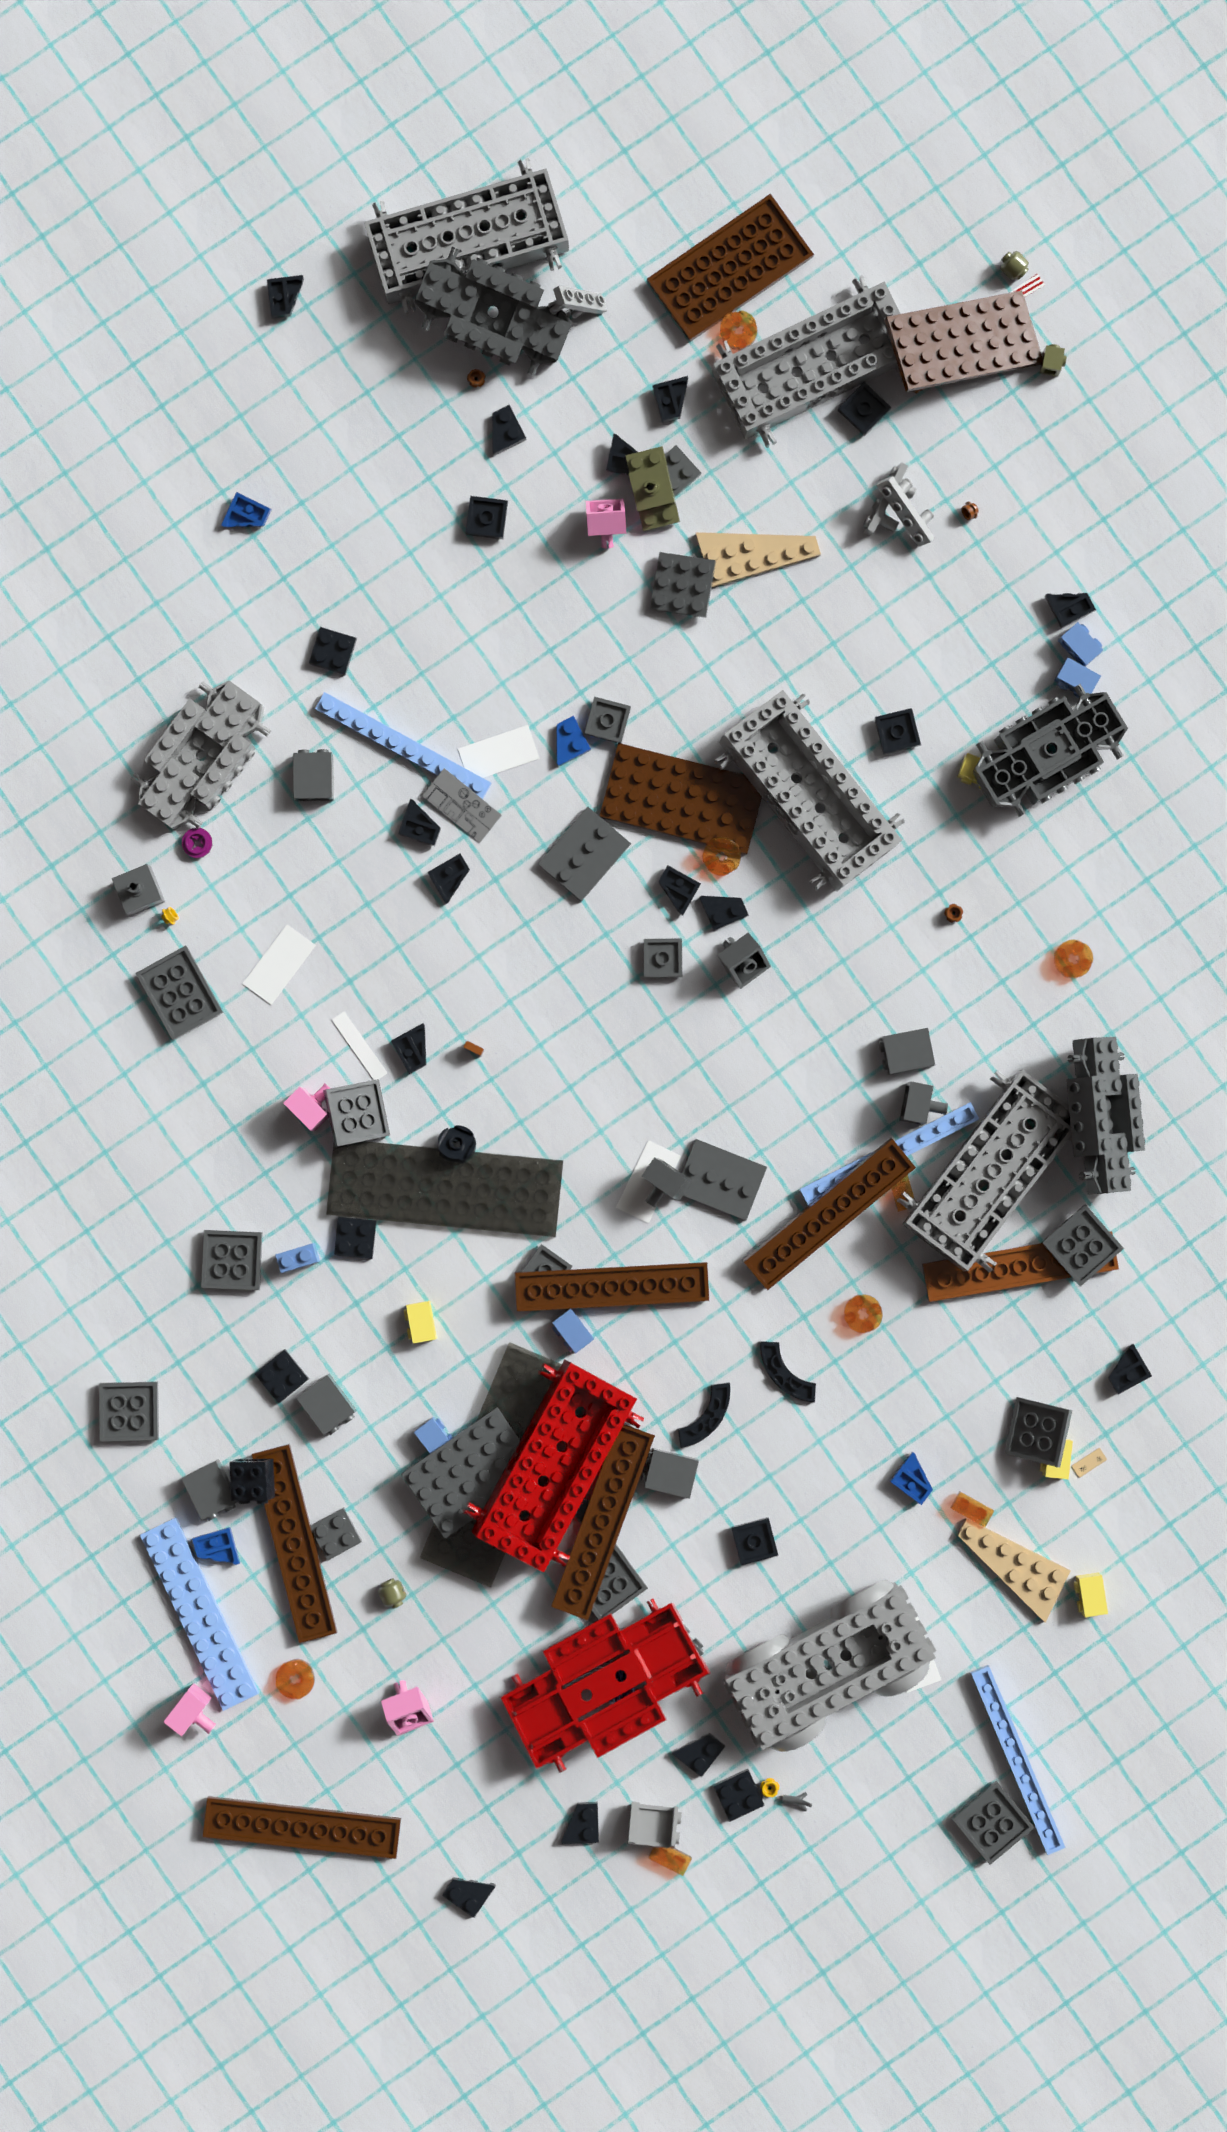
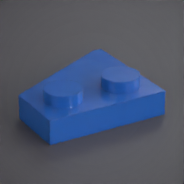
[890,1452,933,1505]
[192,1527,240,1565]

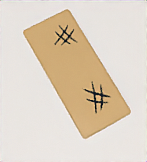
[1072,1448,1107,1478]

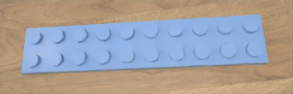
[140,1517,259,1711]

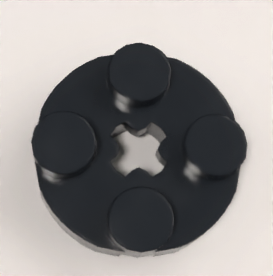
[438,1125,476,1164]

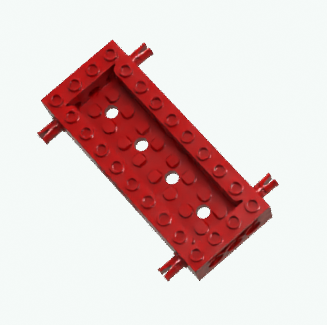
[463,1359,644,1573]

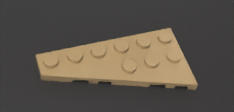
[695,532,821,588]
[957,1518,1071,1623]

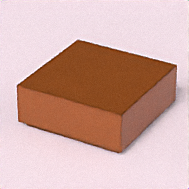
[464,1041,484,1056]

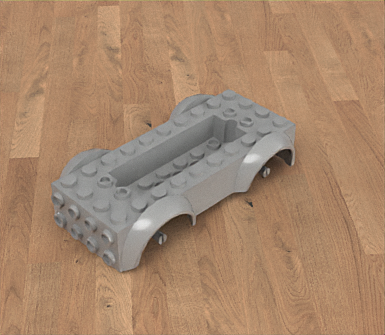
[723,1580,936,1752]

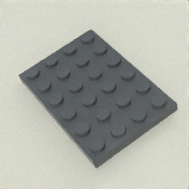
[401,1407,520,1539]

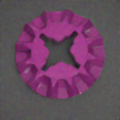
[182,828,213,858]

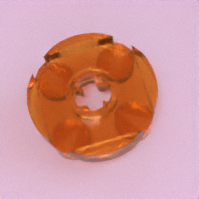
[720,311,757,351]
[702,837,741,876]
[1054,940,1093,978]
[844,1294,883,1333]
[276,1659,315,1699]

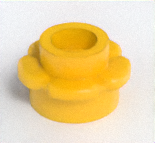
[161,907,179,925]
[760,1778,779,1797]

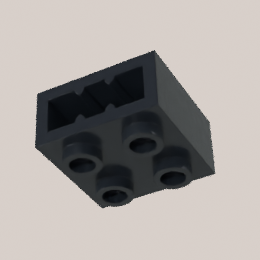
[229,1459,275,1504]

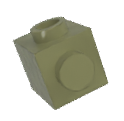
[1040,344,1067,376]

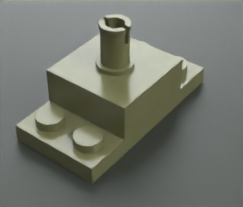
[625,446,680,531]

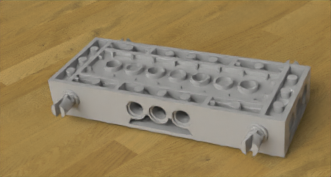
[364,158,569,314]
[712,275,903,448]
[714,690,905,892]
[897,1070,1072,1273]

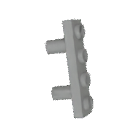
[548,286,607,318]
[863,462,917,536]
[876,476,935,547]

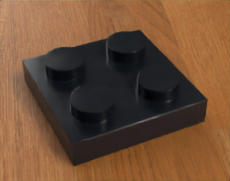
[837,382,892,436]
[465,496,508,539]
[309,627,357,675]
[874,708,921,755]
[334,1217,377,1259]
[255,1349,310,1403]
[731,1517,779,1566]
[713,1768,765,1822]

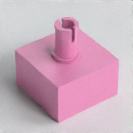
[586,499,626,549]
[284,1083,331,1131]
[381,1680,434,1736]
[164,1683,216,1736]

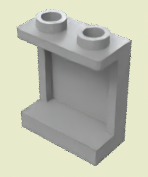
[627,1802,682,1849]

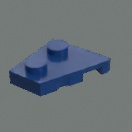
[221,492,272,527]
[557,716,591,767]

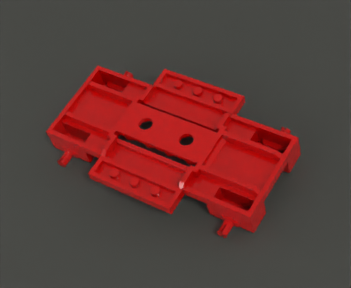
[501,1598,711,1773]

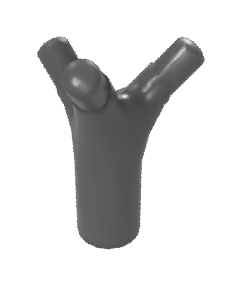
[783,1792,812,1811]

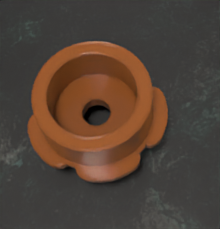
[467,369,486,388]
[961,501,979,520]
[944,904,963,923]

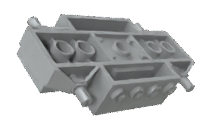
[130,681,271,830]

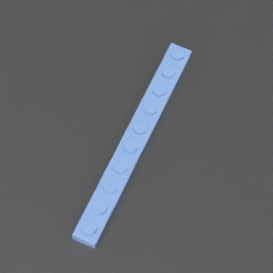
[315,692,492,799]
[799,1102,979,1206]
[970,1665,1065,1855]

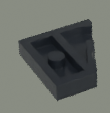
[267,275,304,319]
[652,376,688,423]
[606,433,638,475]
[1044,593,1096,628]
[398,799,441,847]
[658,865,701,916]
[391,1023,427,1074]
[442,1877,496,1918]

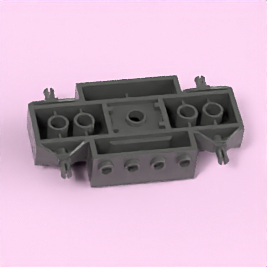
[415,247,572,376]
[973,684,1128,817]
[1066,1037,1145,1195]

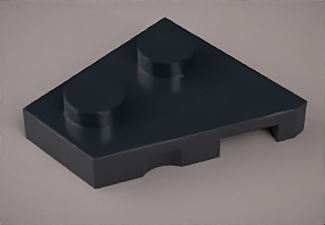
[492,405,527,456]
[427,853,470,904]
[699,896,749,931]
[1108,1344,1152,1395]
[672,1733,726,1777]
[561,1802,599,1844]

